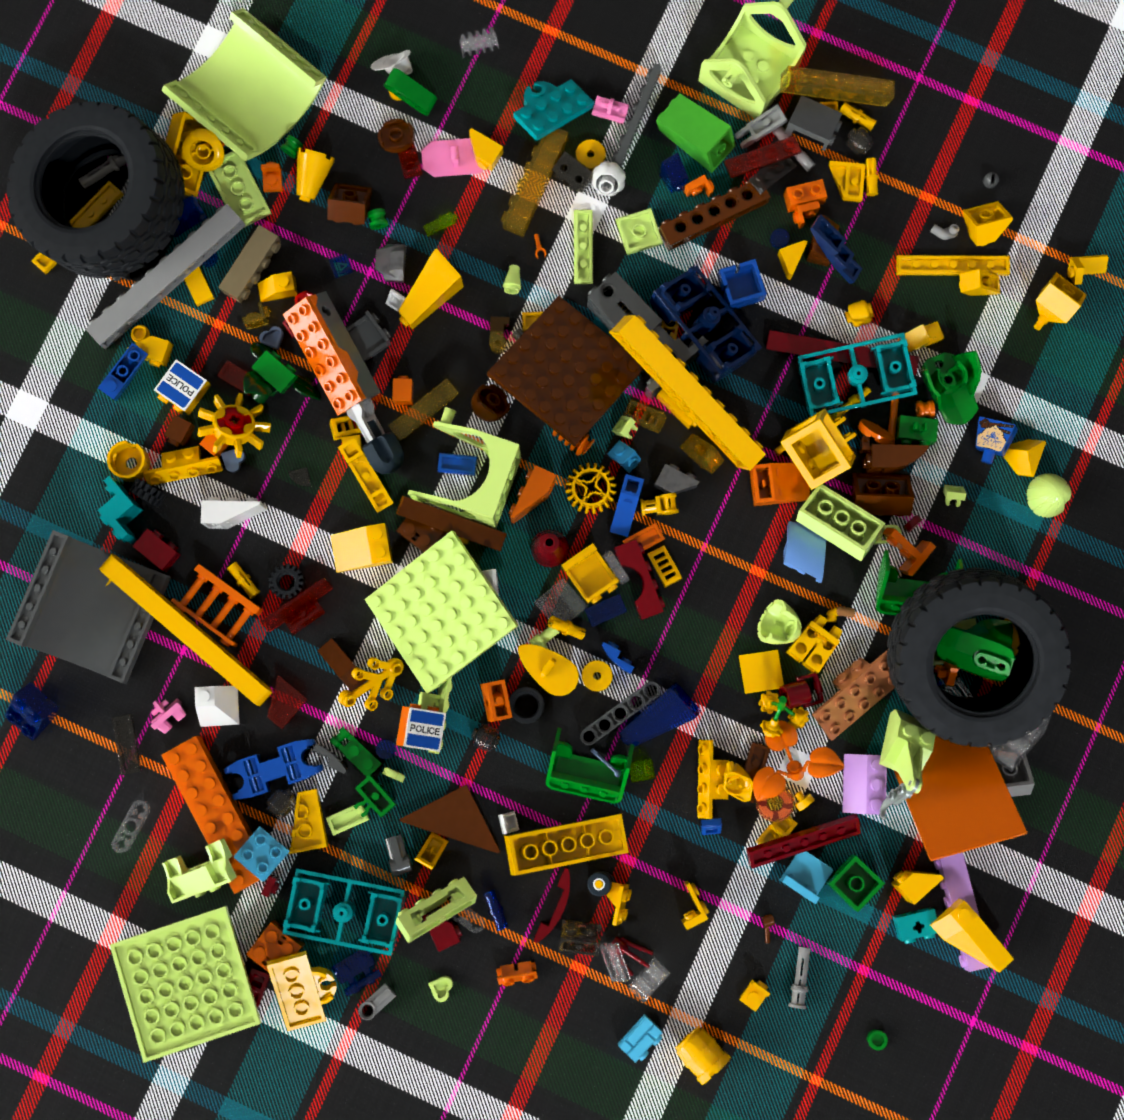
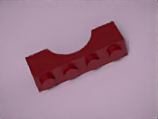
[614,539,665,620]

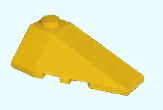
[930,898,1014,973]

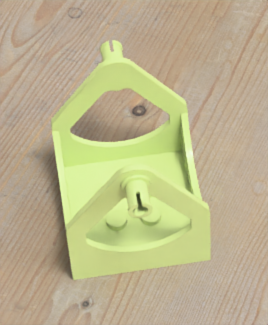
[698,0,807,119]
[408,407,521,529]

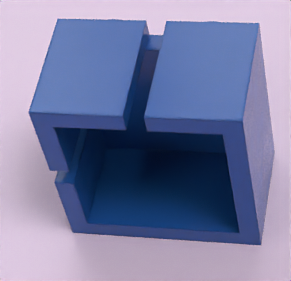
[717,259,767,310]

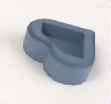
[259,326,284,351]
[221,449,246,473]

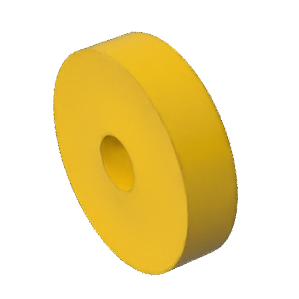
[576,139,606,171]
[582,660,613,692]

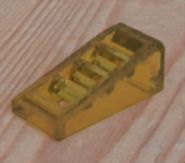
[623,400,666,433]

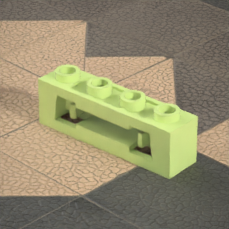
[396,877,477,943]

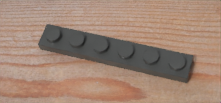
[611,63,662,168]

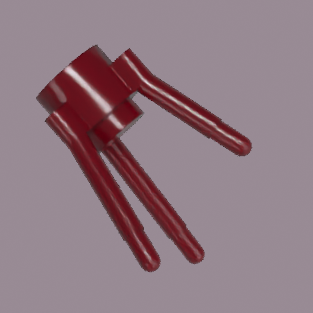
[608,936,653,976]

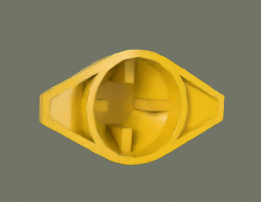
[723,761,753,803]

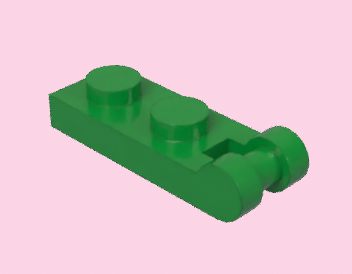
[329,727,382,777]

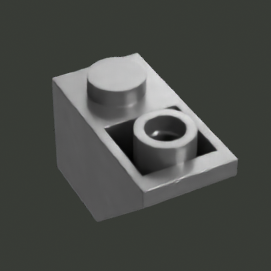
[654,464,699,494]

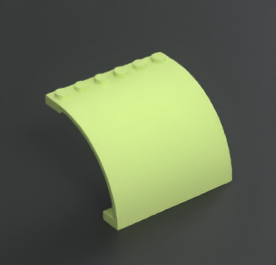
[162,8,326,161]

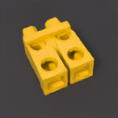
[785,615,843,674]

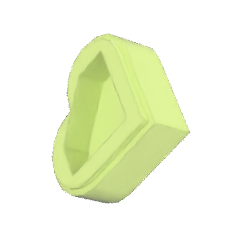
[382,767,405,783]
[428,975,453,1002]

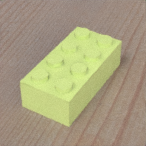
[796,484,886,561]

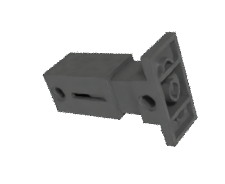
[587,271,708,400]

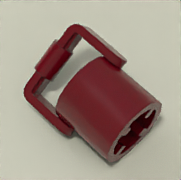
[779,673,824,709]

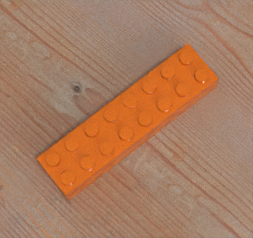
[161,736,273,894]

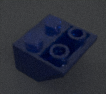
[4,682,59,741]

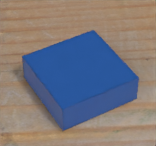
[701,818,722,835]

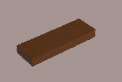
[743,741,770,803]

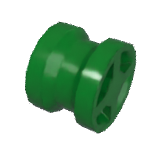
[280,135,304,159]
[367,208,388,230]

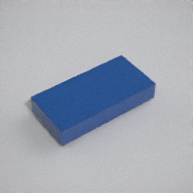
[437,453,477,476]

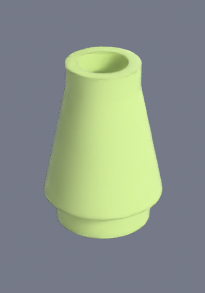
[503,265,521,295]

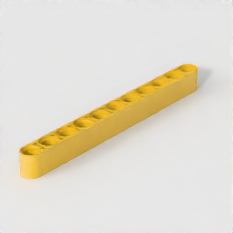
[99,554,273,707]

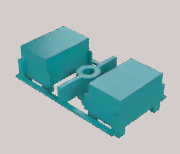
[798,333,918,416]
[282,868,406,956]

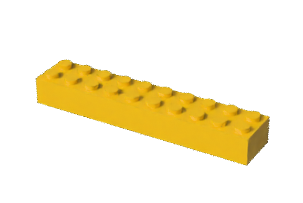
[609,315,766,471]

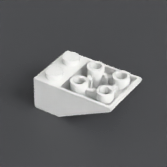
[201,497,267,529]

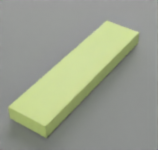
[574,210,593,284]

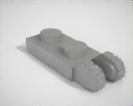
[735,104,788,149]

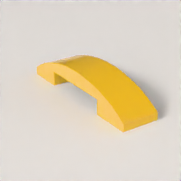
[338,438,393,513]

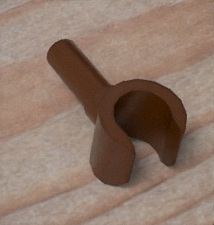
[762,914,775,943]

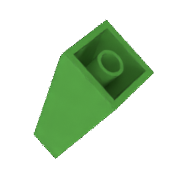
[656,94,735,173]

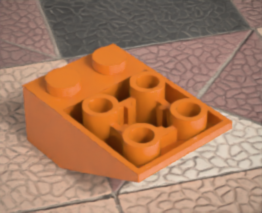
[750,463,810,506]
[509,465,556,524]

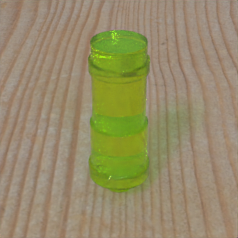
[423,211,458,236]

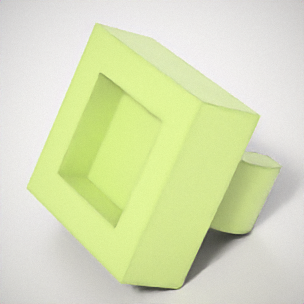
[612,416,638,439]
[943,485,966,507]

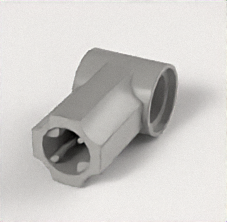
[358,983,396,1020]

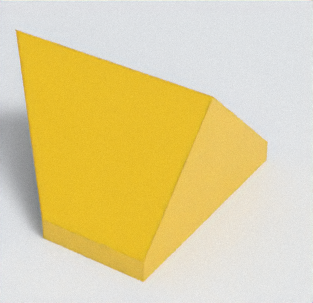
[1003,439,1046,477]

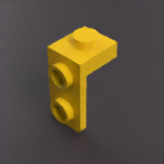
[1067,255,1109,285]

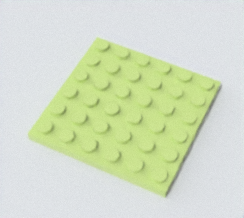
[364,531,519,694]
[110,906,262,1063]

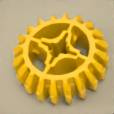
[565,463,617,514]

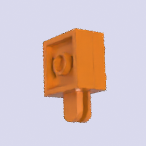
[246,920,305,972]

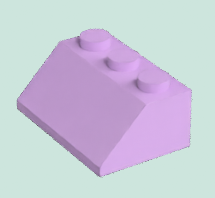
[842,754,887,815]

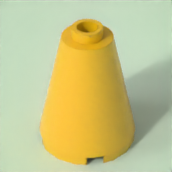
[296,148,335,203]

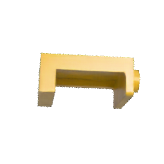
[561,543,619,604]

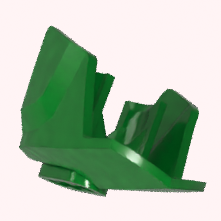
[920,351,982,425]
[936,618,1015,681]

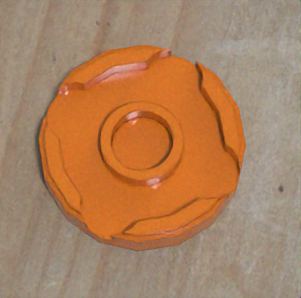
[858,419,894,445]

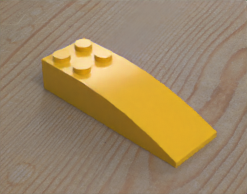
[504,814,629,876]

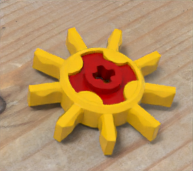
[198,393,271,458]

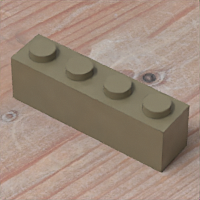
[219,225,281,303]

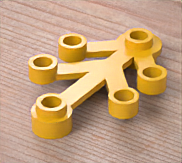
[338,657,404,711]

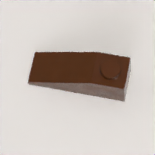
[317,638,369,692]

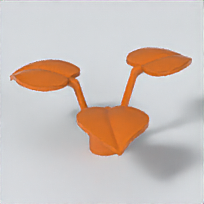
[753,720,845,801]

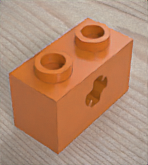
[783,179,827,213]
[480,679,512,722]

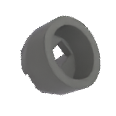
[983,172,999,189]

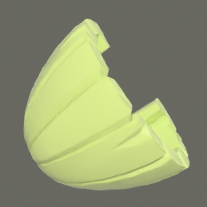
[1027,473,1072,518]
[757,599,802,644]

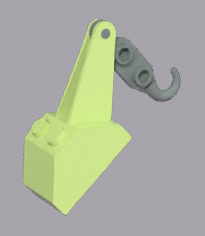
[879,709,936,820]

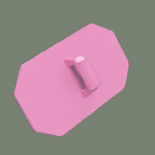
[421,138,483,177]

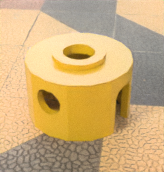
[107,441,151,482]

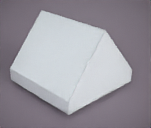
[385,289,406,312]
[498,811,519,834]

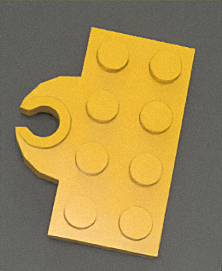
[267,951,336,1032]

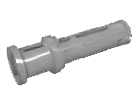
[78,155,127,189]
[788,946,811,1009]

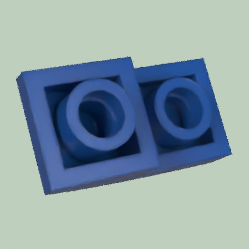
[602,641,634,675]

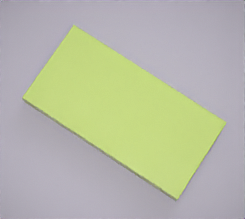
[209,151,272,227]

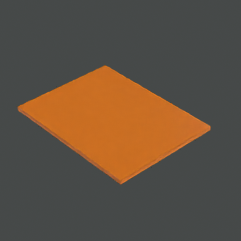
[893,736,1027,861]

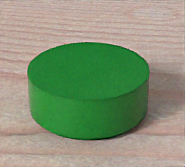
[867,1029,888,1050]

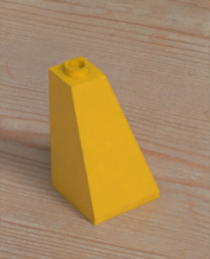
[398,248,463,330]

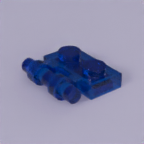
[331,946,382,996]

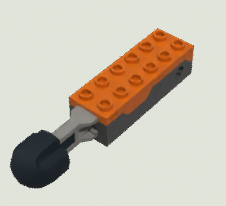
[283,291,404,474]

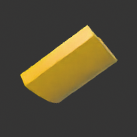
[739,650,784,694]

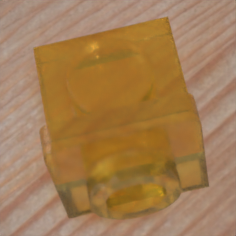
[242,302,271,330]

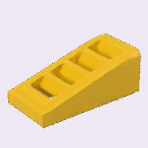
[329,416,361,440]
[647,546,682,588]

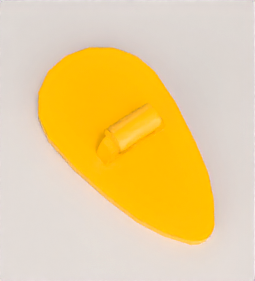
[518,644,579,696]

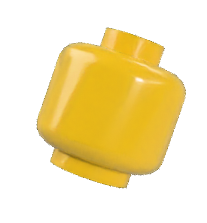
[845,300,874,327]

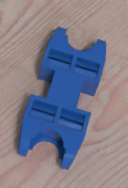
[224,739,324,800]

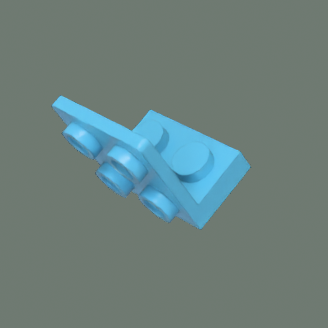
[234,826,290,882]
[780,851,833,904]

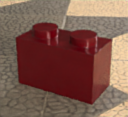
[133,528,181,572]

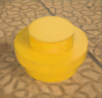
[131,325,150,343]

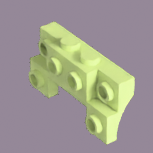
[162,838,237,904]

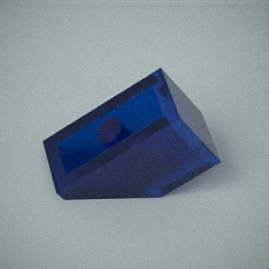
[659,153,688,194]

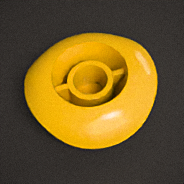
[182,129,224,172]

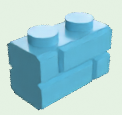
[618,1014,663,1062]

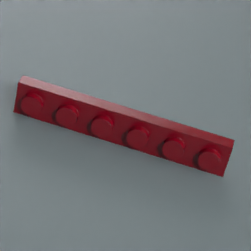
[746,814,861,869]

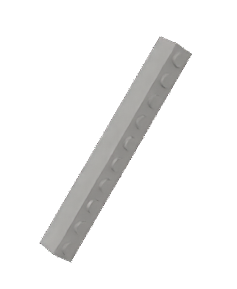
[85,204,246,350]

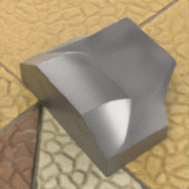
[375,244,406,283]

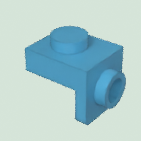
[607,440,641,473]

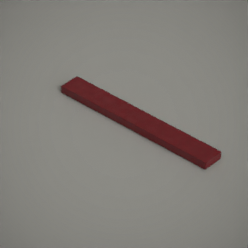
[766,330,920,376]

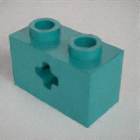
[892,907,937,944]

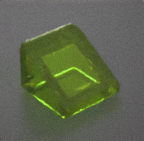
[630,759,655,782]

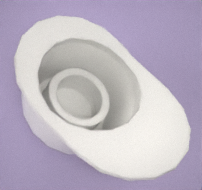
[371,50,413,75]

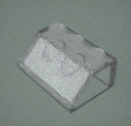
[992,714,1052,772]

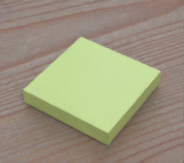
[615,208,663,255]

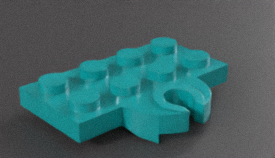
[513,79,595,141]

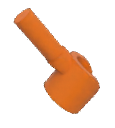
[534,234,546,259]

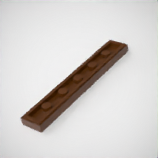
[396,496,507,552]

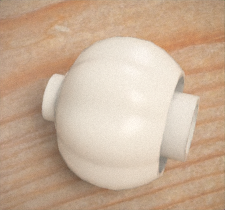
[591,161,626,196]

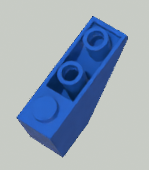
[98,342,148,401]
[610,474,644,537]

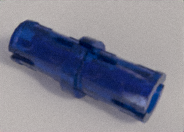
[483,889,509,931]

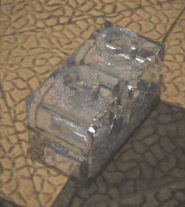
[628,957,670,1003]

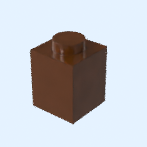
[164,415,195,447]

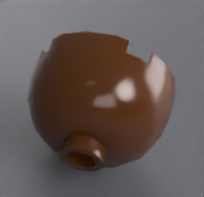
[471,384,510,422]

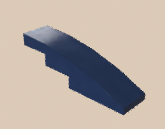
[810,214,863,284]

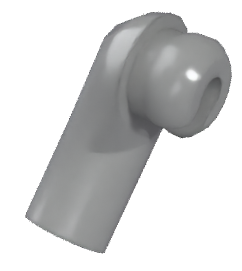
[930,224,960,240]

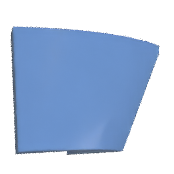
[783,521,826,583]

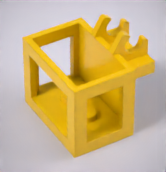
[781,409,857,490]

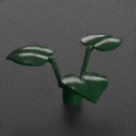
[243,342,321,404]

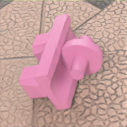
[592,96,629,124]
[151,698,186,734]

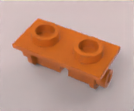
[496,961,538,986]

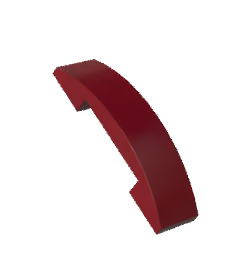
[533,867,570,943]

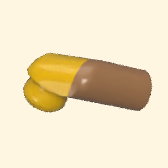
[826,606,855,623]

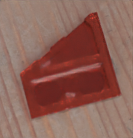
[267,676,308,729]

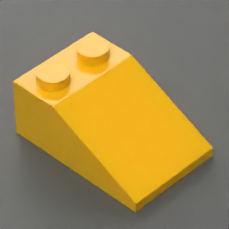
[330,523,393,573]

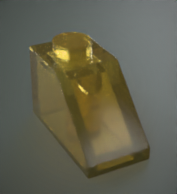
[680,434,725,474]

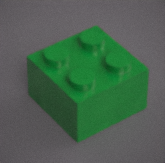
[826,854,885,912]

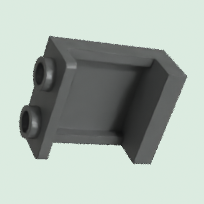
[784,95,842,151]
[346,310,391,362]

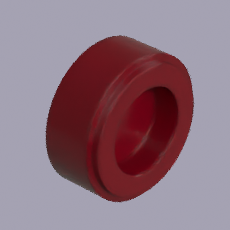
[904,515,922,533]

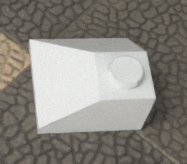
[195,686,240,727]

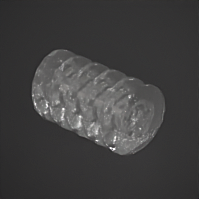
[459,27,499,58]

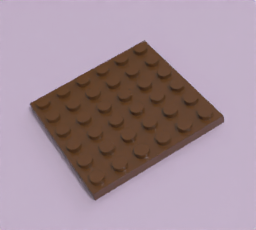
[487,296,644,447]

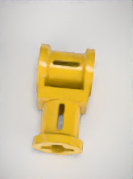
[640,493,679,516]

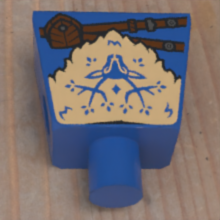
[975,416,1018,464]

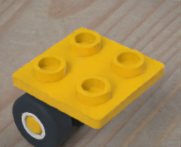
[587,871,632,926]

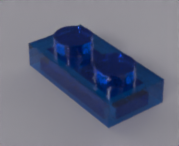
[584,594,627,627]

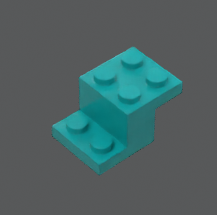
[98,476,143,544]

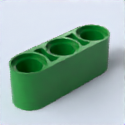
[384,68,437,116]

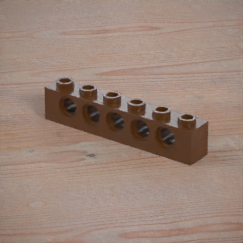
[659,178,770,251]

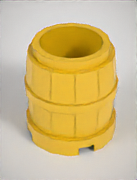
[675,1026,731,1085]

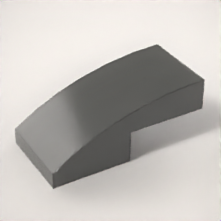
[312,743,349,774]

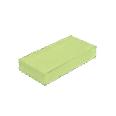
[326,805,370,836]

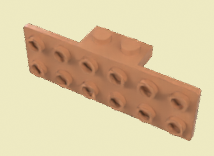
[812,650,895,741]

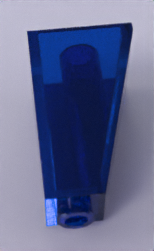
[619,682,702,747]

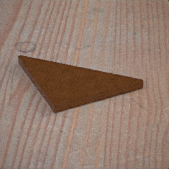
[399,784,500,853]

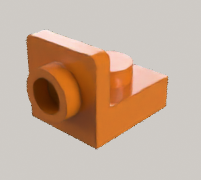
[261,162,283,193]
[684,175,714,198]
[792,201,820,229]

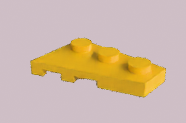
[289,789,328,854]

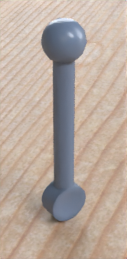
[590,748,622,777]

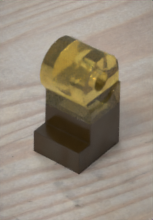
[489,316,510,354]

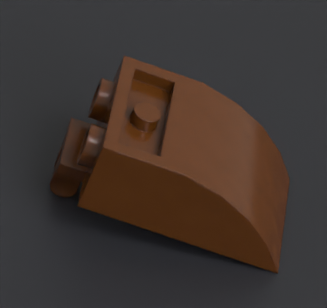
[859,435,930,474]

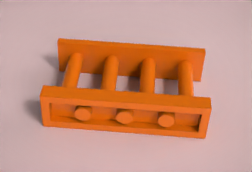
[171,564,263,647]

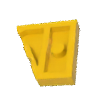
[829,160,866,202]

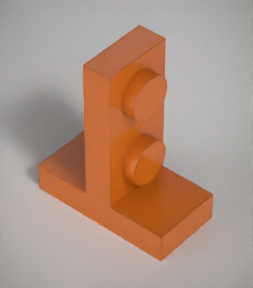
[883,527,936,576]

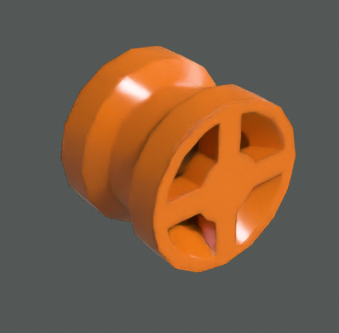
[916,400,935,419]

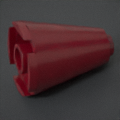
[531,529,569,568]

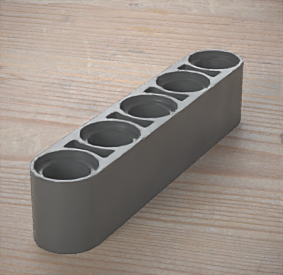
[580,682,661,745]

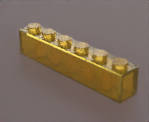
[780,65,895,107]
[501,128,569,237]

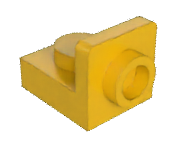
[739,980,770,1012]

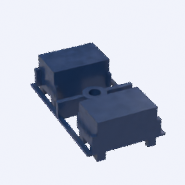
[649,265,762,384]

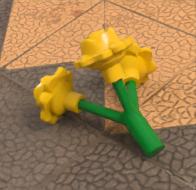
[758,690,809,738]

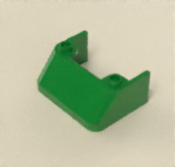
[876,550,963,616]
[546,728,634,804]

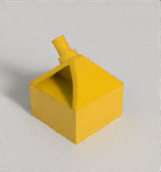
[1034,272,1087,331]

